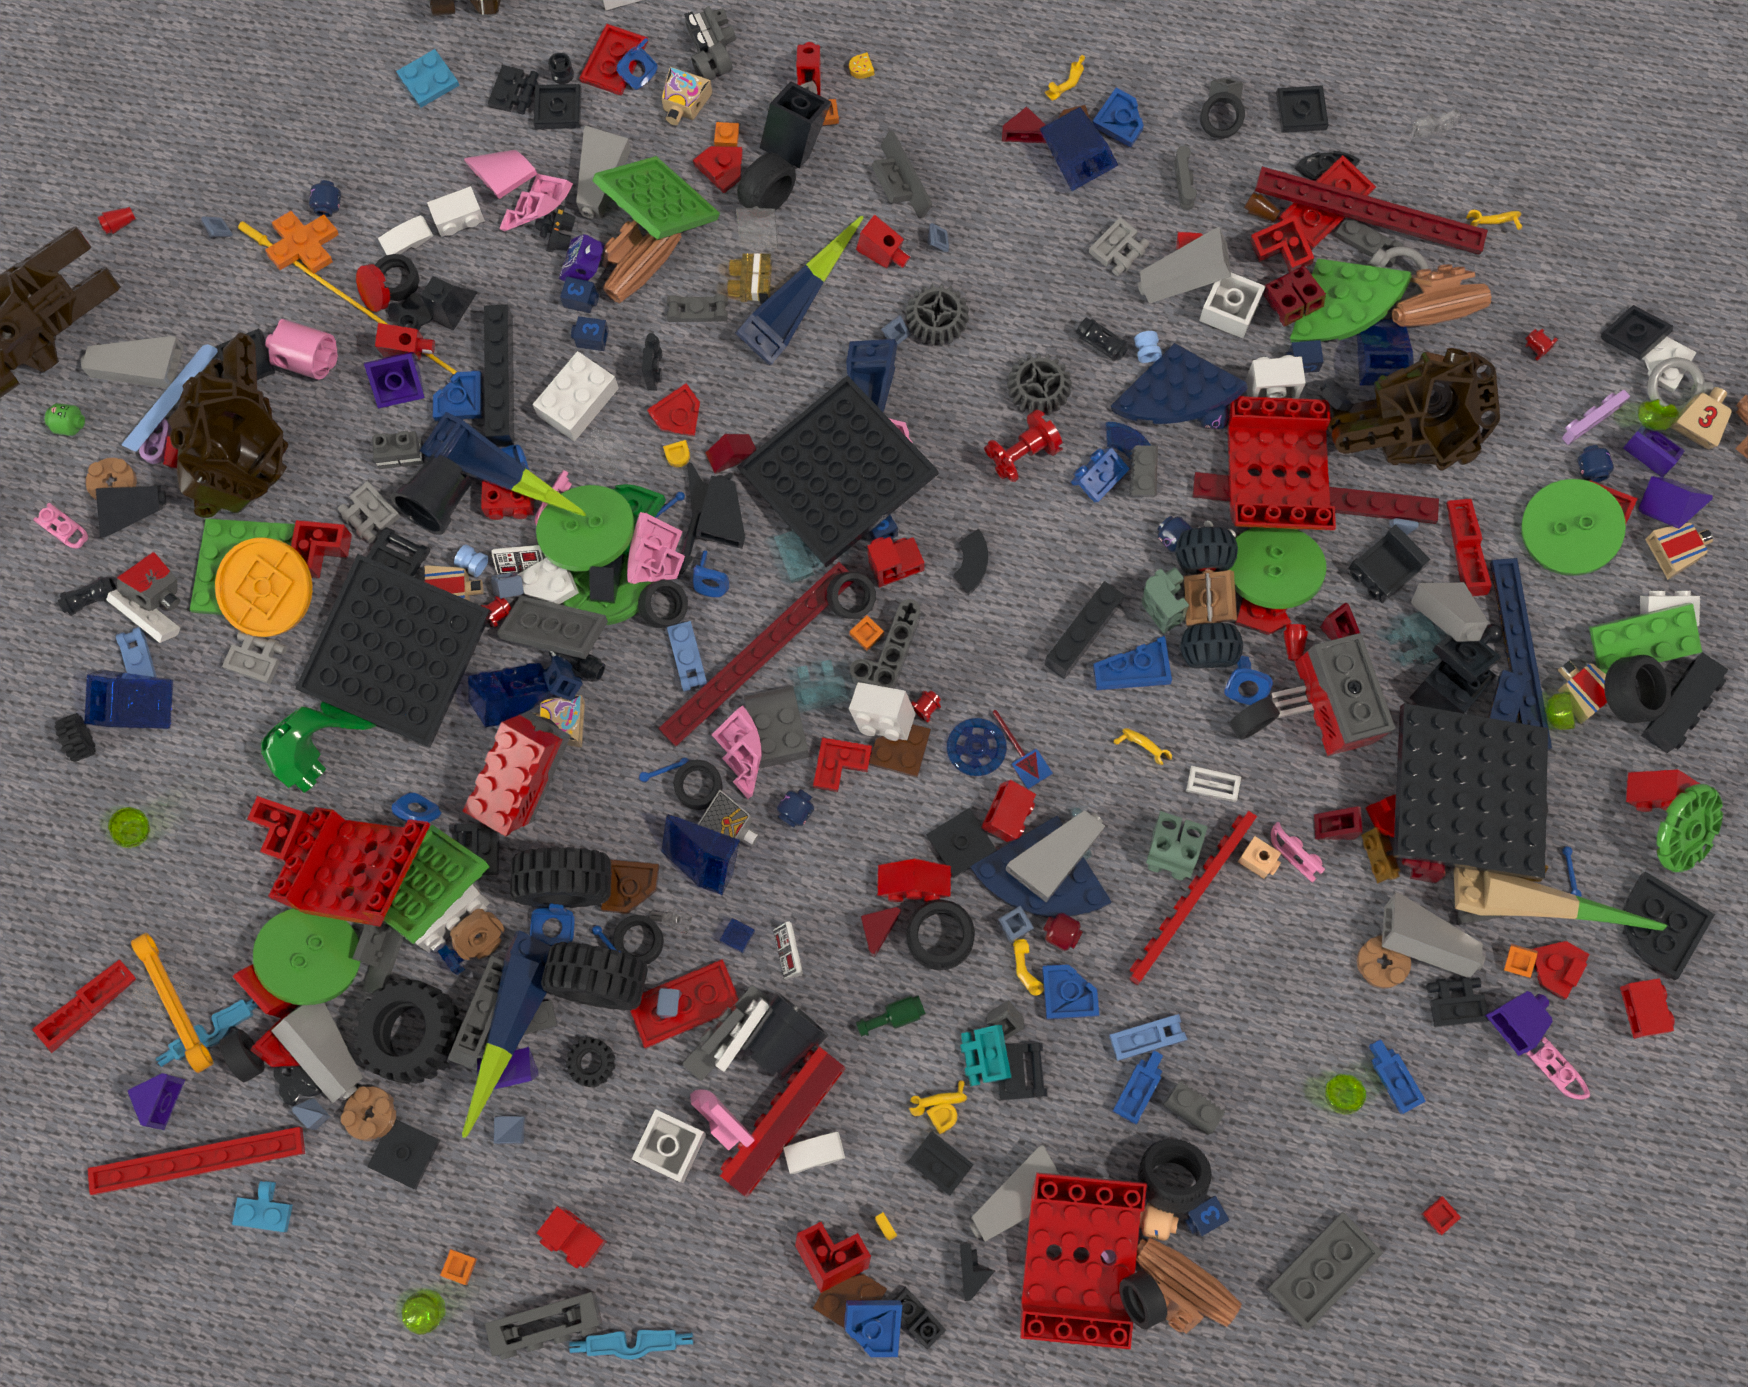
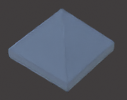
[201,216,233,238]
[927,223,949,252]
[881,315,911,345]
[1389,518,1419,535]

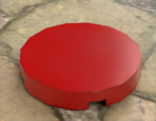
[356,264,390,312]

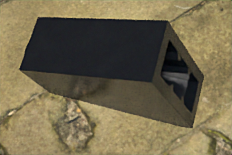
[421,276,477,331]
[695,475,746,549]
[96,485,166,537]

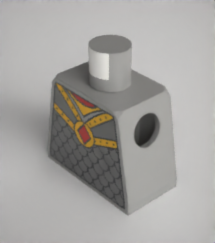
[694,790,759,850]

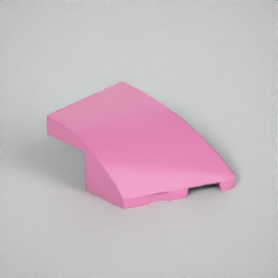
[464,150,537,199]
[499,174,573,231]
[627,512,685,584]
[712,705,762,799]
[690,1089,755,1150]

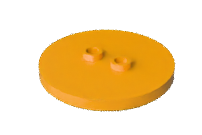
[215,538,313,637]

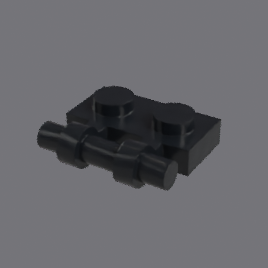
[488,65,539,115]
[642,333,663,391]
[1426,976,1489,1028]

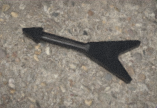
[679,462,733,575]

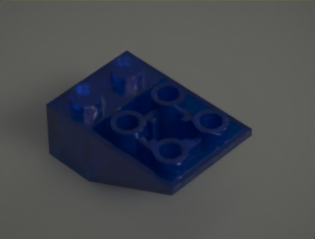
[1040,107,1119,191]
[1357,319,1414,386]
[468,663,554,728]
[84,669,173,729]
[661,814,740,895]

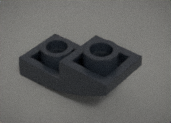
[893,1286,946,1350]

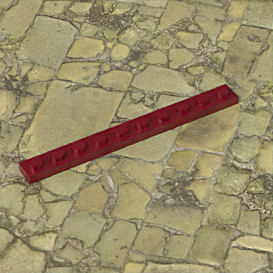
[1254,166,1488,255]
[1192,472,1439,524]
[658,562,854,747]

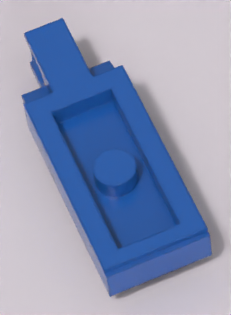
[1368,1039,1426,1114]
[1112,1051,1163,1125]

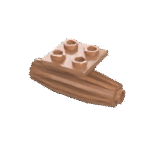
[602,220,682,303]
[1392,264,1492,327]
[1136,1237,1242,1334]

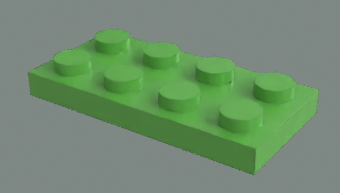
[1589,603,1702,674]

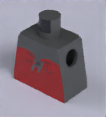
[117,552,180,611]

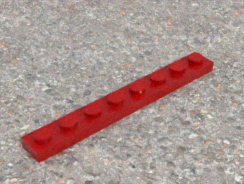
[1129,811,1257,985]
[88,1127,305,1195]

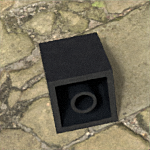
[760,81,831,169]

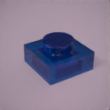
[720,918,755,954]
[437,945,465,975]

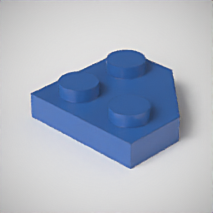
[1092,87,1144,148]
[433,371,483,421]
[1042,965,1099,1020]
[844,1300,902,1357]

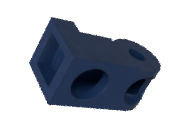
[543,656,583,701]

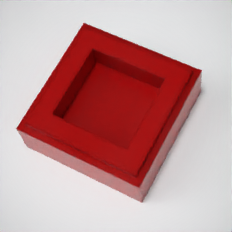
[1421,1196,1461,1235]

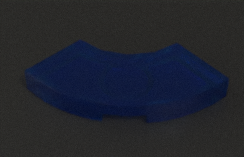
[1105,422,1151,464]

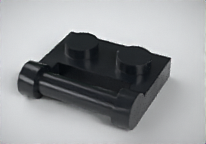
[367,527,430,577]
[453,823,500,875]
[998,1043,1048,1101]

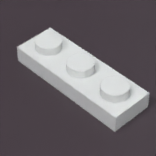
[107,590,180,643]
[714,997,769,1072]

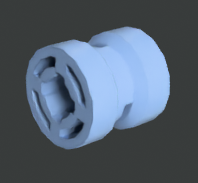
[1134,331,1162,363]
[454,544,488,577]

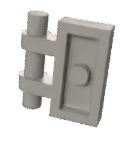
[1089,217,1150,276]
[338,481,401,543]
[222,631,287,685]

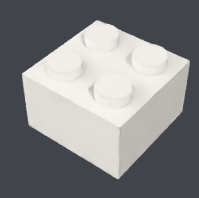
[1199,273,1265,338]
[1245,355,1305,399]
[849,682,915,741]
[632,1109,706,1184]

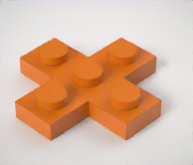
[265,211,339,274]

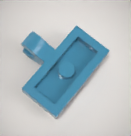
[232,1181,293,1232]

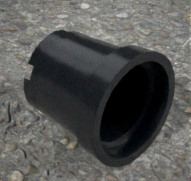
[391,454,472,535]
[742,992,829,1081]

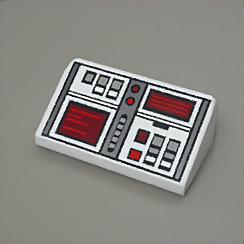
[492,545,545,574]
[773,921,803,979]

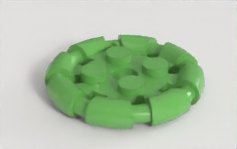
[1656,784,1723,872]

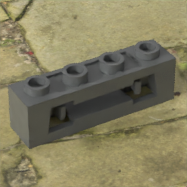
[447,956,504,1069]
[485,1292,603,1360]

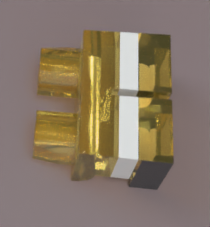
[727,253,772,304]

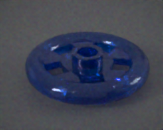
[947,718,1007,776]

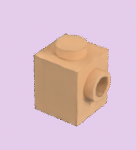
[1238,836,1281,879]

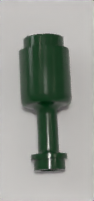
[856,995,926,1037]

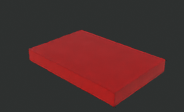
[579,23,648,96]

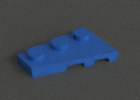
[1093,636,1172,690]

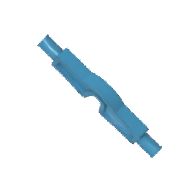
[156,999,259,1067]
[569,1330,694,1360]

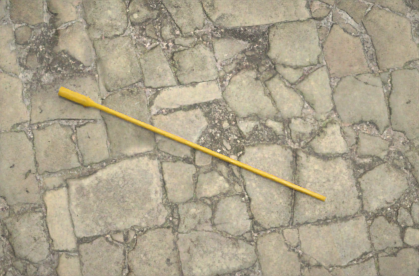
[238,221,458,374]

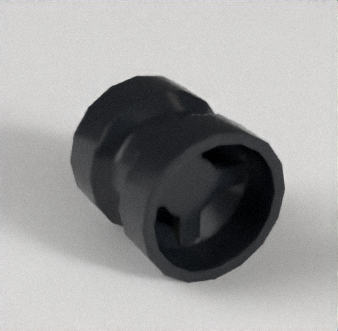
[548,53,574,84]

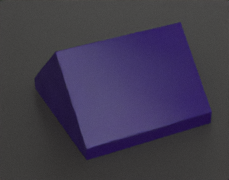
[364,352,425,409]
[1623,422,1685,478]
[1638,476,1713,529]
[477,1047,539,1090]
[127,1073,185,1130]

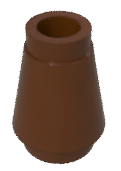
[1244,192,1281,223]

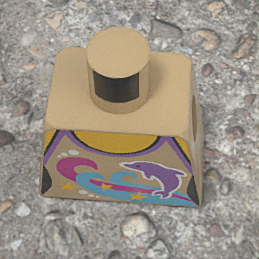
[662,67,712,125]
[533,695,585,747]

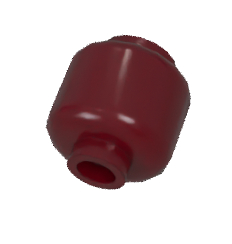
[1043,912,1084,951]

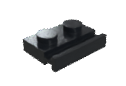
[908,1131,974,1196]

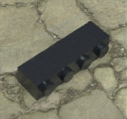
[1045,581,1125,679]
[1641,652,1729,753]

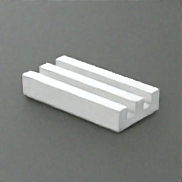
[1270,686,1314,718]
[1186,766,1241,802]

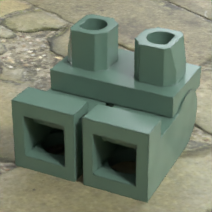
[1142,567,1189,634]
[1146,811,1208,881]

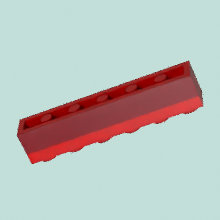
[720,1047,846,1198]

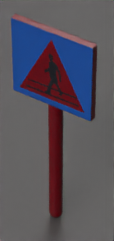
[993,710,1053,789]

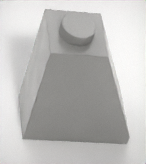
[1411,582,1488,641]

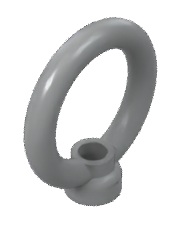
[1368,246,1428,303]
[1647,357,1714,415]

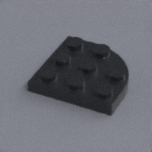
[1624,871,1715,981]

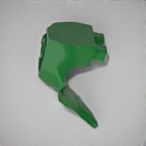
[261,701,377,793]

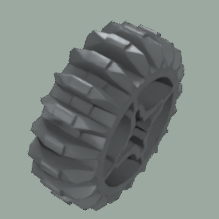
[906,283,969,346]
[1007,353,1072,415]

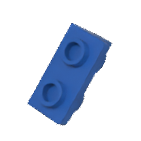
[1071,447,1130,503]

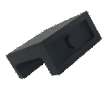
[1348,524,1431,604]

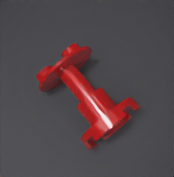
[984,409,1063,482]

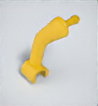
[1045,55,1085,101]
[1466,209,1522,230]
[1114,728,1172,765]
[1013,939,1044,996]
[909,1081,967,1116]

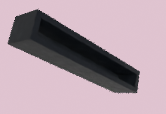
[484,304,515,447]

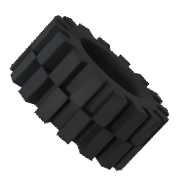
[54,713,96,762]
[566,1038,616,1087]

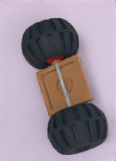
[1175,527,1244,668]

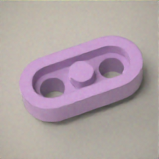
[139,418,172,464]

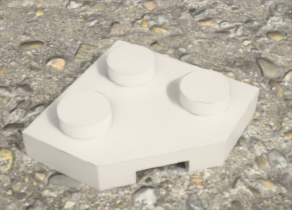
[1642,337,1696,393]
[518,558,579,604]

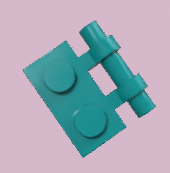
[960,1025,1011,1087]

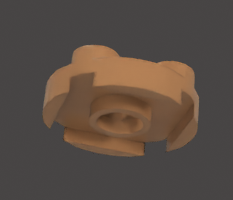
[86,458,137,500]
[450,908,504,960]
[1357,936,1411,989]
[341,1086,396,1141]

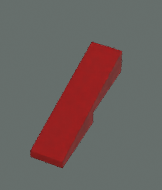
[1446,499,1492,596]
[32,959,136,1053]

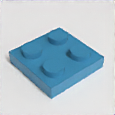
[396,49,460,108]

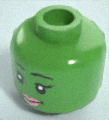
[45,403,85,436]

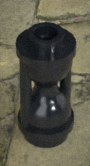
[1076,317,1128,362]
[58,576,117,616]
[549,651,606,682]

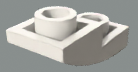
[378,215,433,255]
[783,1132,845,1174]

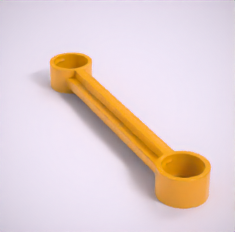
[131,932,214,1073]

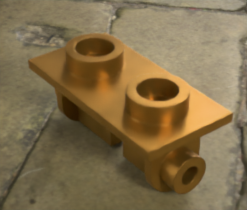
[1361,827,1400,884]

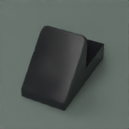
[589,555,625,603]
[960,1244,995,1301]

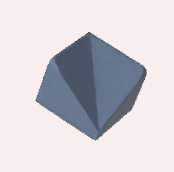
[491,572,524,599]
[998,906,1034,943]
[657,988,682,1018]
[292,1098,331,1130]
[494,1116,525,1145]

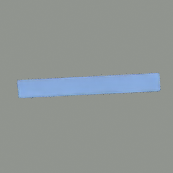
[122,344,218,452]

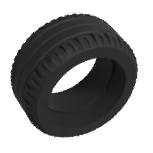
[737,153,796,217]
[1604,655,1671,723]
[906,899,975,970]
[1138,1138,1212,1214]

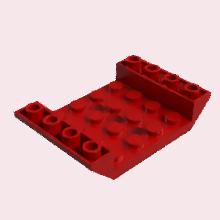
[1228,396,1336,530]
[268,807,431,927]
[1020,1172,1147,1350]

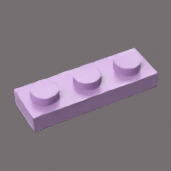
[1562,390,1631,445]

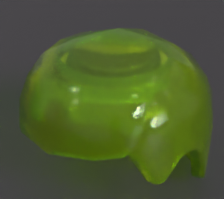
[1638,399,1680,432]
[1546,692,1575,730]
[108,807,151,849]
[1325,1074,1366,1115]
[401,1289,446,1335]

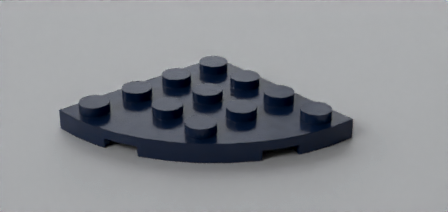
[1111,343,1248,424]
[970,816,1112,918]

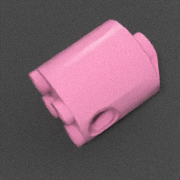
[265,319,338,380]

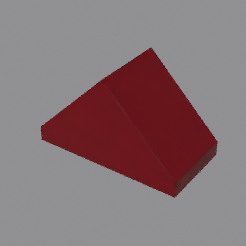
[1002,106,1049,143]
[705,434,756,474]
[1320,602,1361,640]
[1314,806,1362,840]
[861,907,901,958]

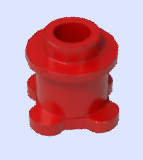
[1525,328,1558,361]
[481,596,511,627]
[911,690,941,723]

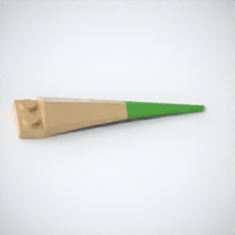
[1454,866,1668,931]

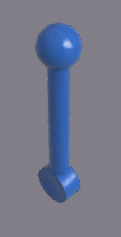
[655,492,685,518]
[639,758,689,782]
[1562,846,1582,897]
[592,925,621,952]

